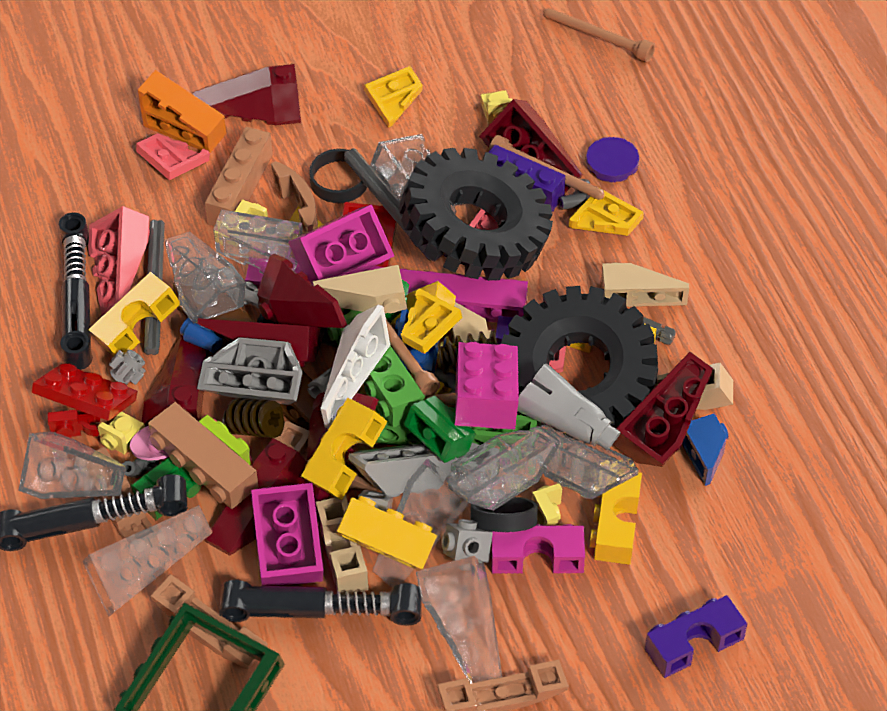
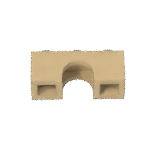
[316,495,368,594]

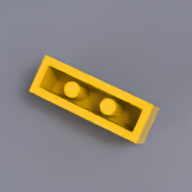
[335,496,437,571]

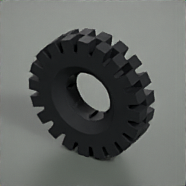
[400,148,553,280]
[501,286,658,444]

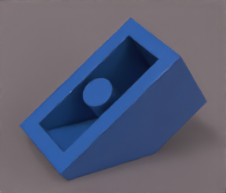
[682,413,729,486]

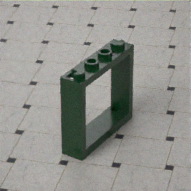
[114,603,285,711]

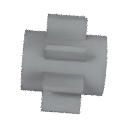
[109,350,146,385]

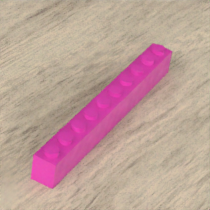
[245,255,528,323]

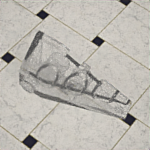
[165,232,246,324]
[18,432,126,499]
[373,458,474,588]
[416,556,502,684]

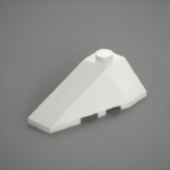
[321,305,390,429]

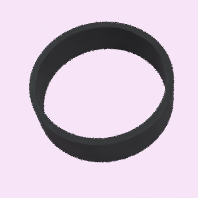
[309,149,367,203]
[470,496,537,532]

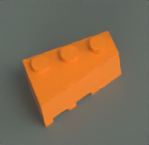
[138,70,227,153]

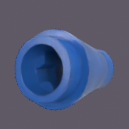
[180,316,223,353]

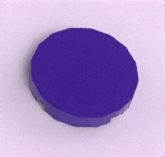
[586,137,639,182]

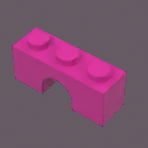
[491,524,585,574]

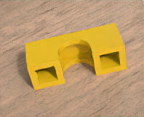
[88,272,181,356]
[301,397,388,500]
[590,468,642,565]

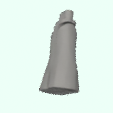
[518,364,621,451]

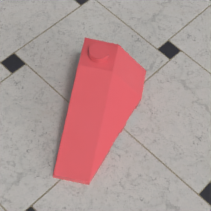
[88,206,150,316]

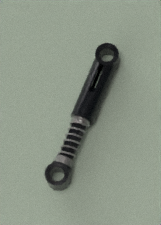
[59,212,93,370]
[0,474,188,551]
[219,580,422,626]

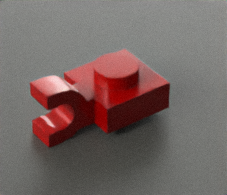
[48,410,101,439]

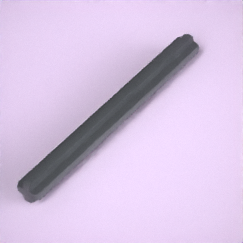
[344,148,432,261]
[144,219,165,355]

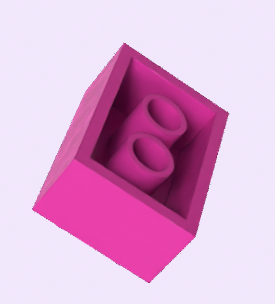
[288,204,394,287]
[455,342,519,430]
[251,483,323,587]

